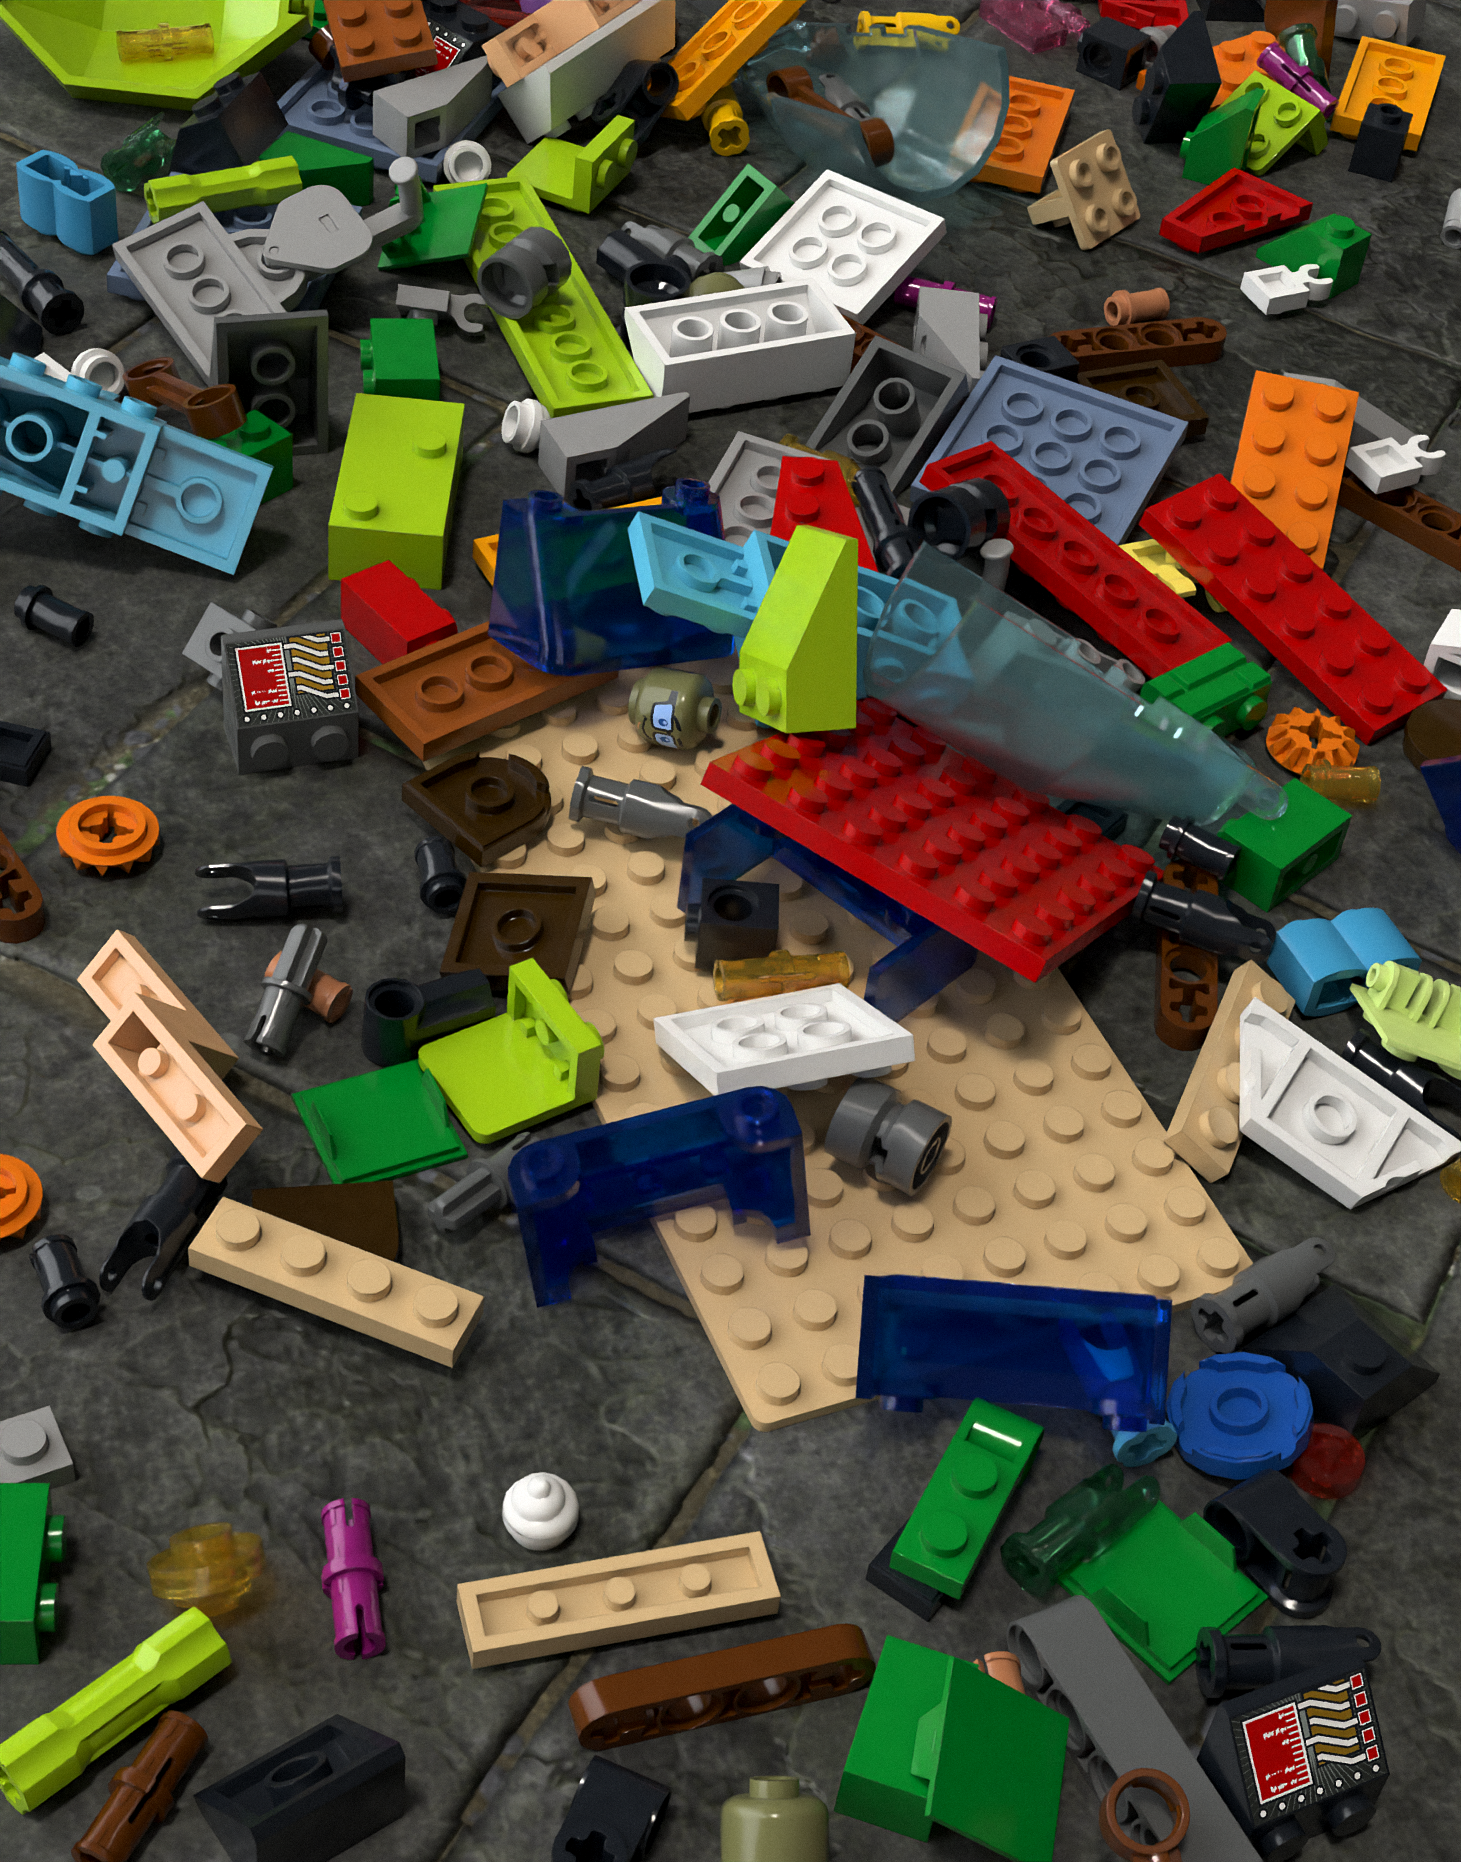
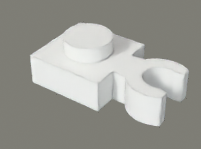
[1240,264,1334,315]
[1345,435,1446,494]

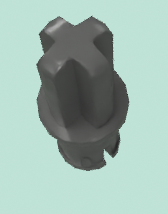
[243,923,328,1058]
[427,1132,550,1234]

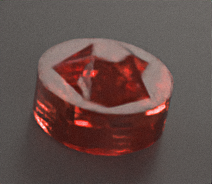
[1288,1423,1365,1499]

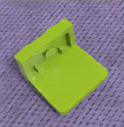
[1217,70,1329,176]
[507,115,638,214]
[418,958,604,1144]

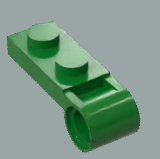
[889,1397,1045,1600]

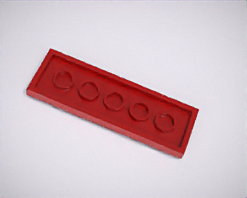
[919,441,1232,680]
[1139,473,1448,746]

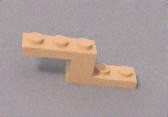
[482,0,641,88]
[77,929,263,1183]

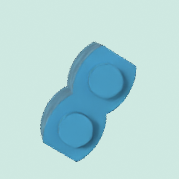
[16,150,118,255]
[1266,908,1422,1017]

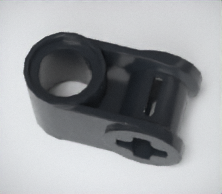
[591,59,679,147]
[1203,1468,1348,1619]
[551,1755,673,1862]

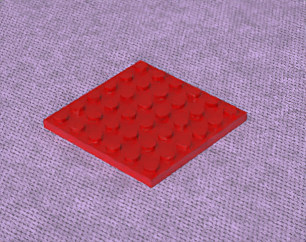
[700,698,1164,983]

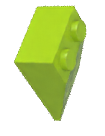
[732,525,858,733]

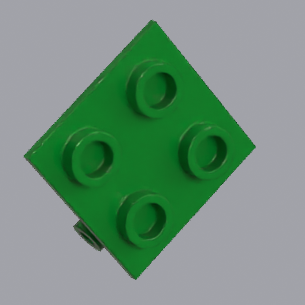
[377,176,489,271]

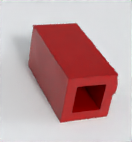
[341,560,458,664]

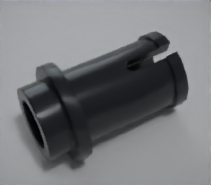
[14,585,94,647]
[1158,815,1242,881]
[414,836,467,914]
[29,1234,101,1329]

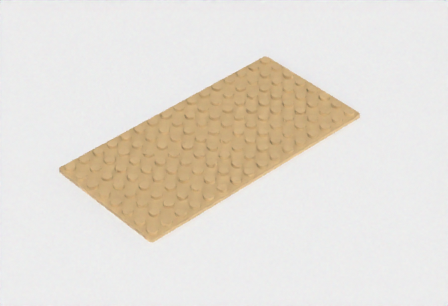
[422,627,1253,1432]

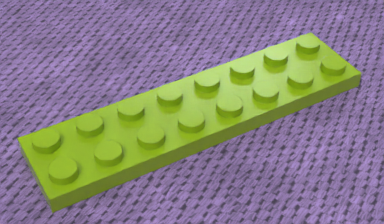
[433,175,654,418]

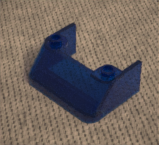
[677,804,978,1023]
[855,1273,1173,1432]

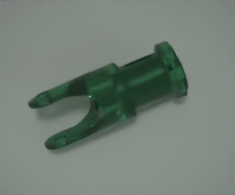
[1277,23,1334,123]
[100,112,177,192]
[1000,1464,1160,1597]

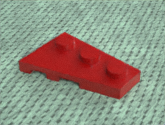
[1159,167,1313,254]
[770,456,879,573]

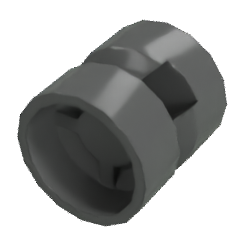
[477,227,572,319]
[824,1077,952,1196]

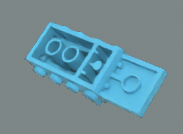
[0,352,274,575]
[627,511,978,729]

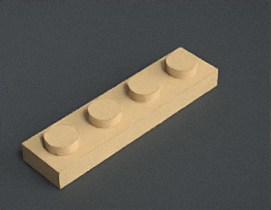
[1163,959,1296,1183]
[188,1197,484,1368]
[456,1531,781,1669]

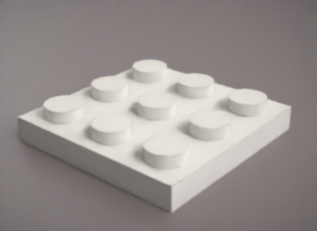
[739,169,947,325]
[653,983,915,1104]

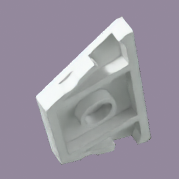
[1239,997,1461,1210]

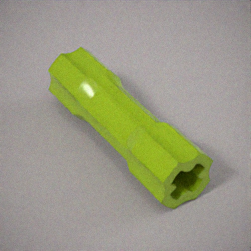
[144,155,302,224]
[0,1606,232,1815]

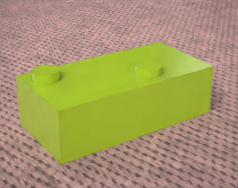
[328,393,465,590]

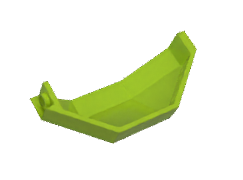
[0,0,315,111]

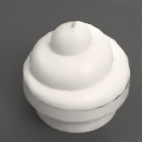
[443,140,491,183]
[71,348,124,394]
[502,398,551,453]
[502,1472,579,1551]

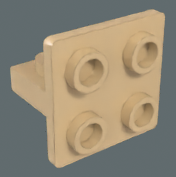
[1027,129,1140,251]

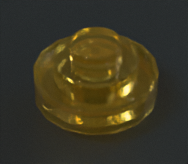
[146,1522,267,1617]

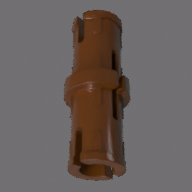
[71,1710,208,1862]

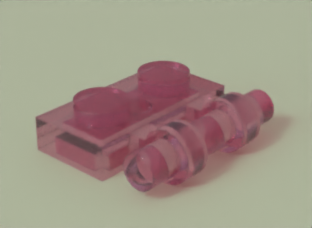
[978,0,1090,54]

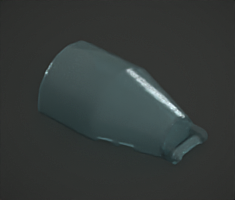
[733,20,1010,202]
[863,541,1289,827]

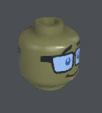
[628,667,722,750]

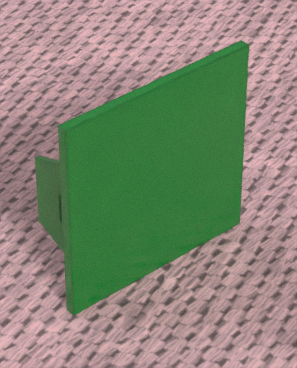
[291,1059,468,1184]
[1056,1497,1269,1686]
[910,1657,1070,1862]

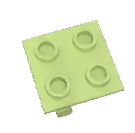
[1349,961,1461,1080]

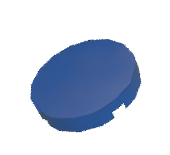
[1166,1352,1314,1480]

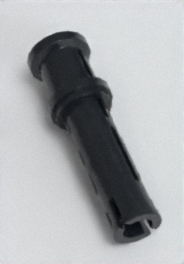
[0,229,85,335]
[851,466,937,591]

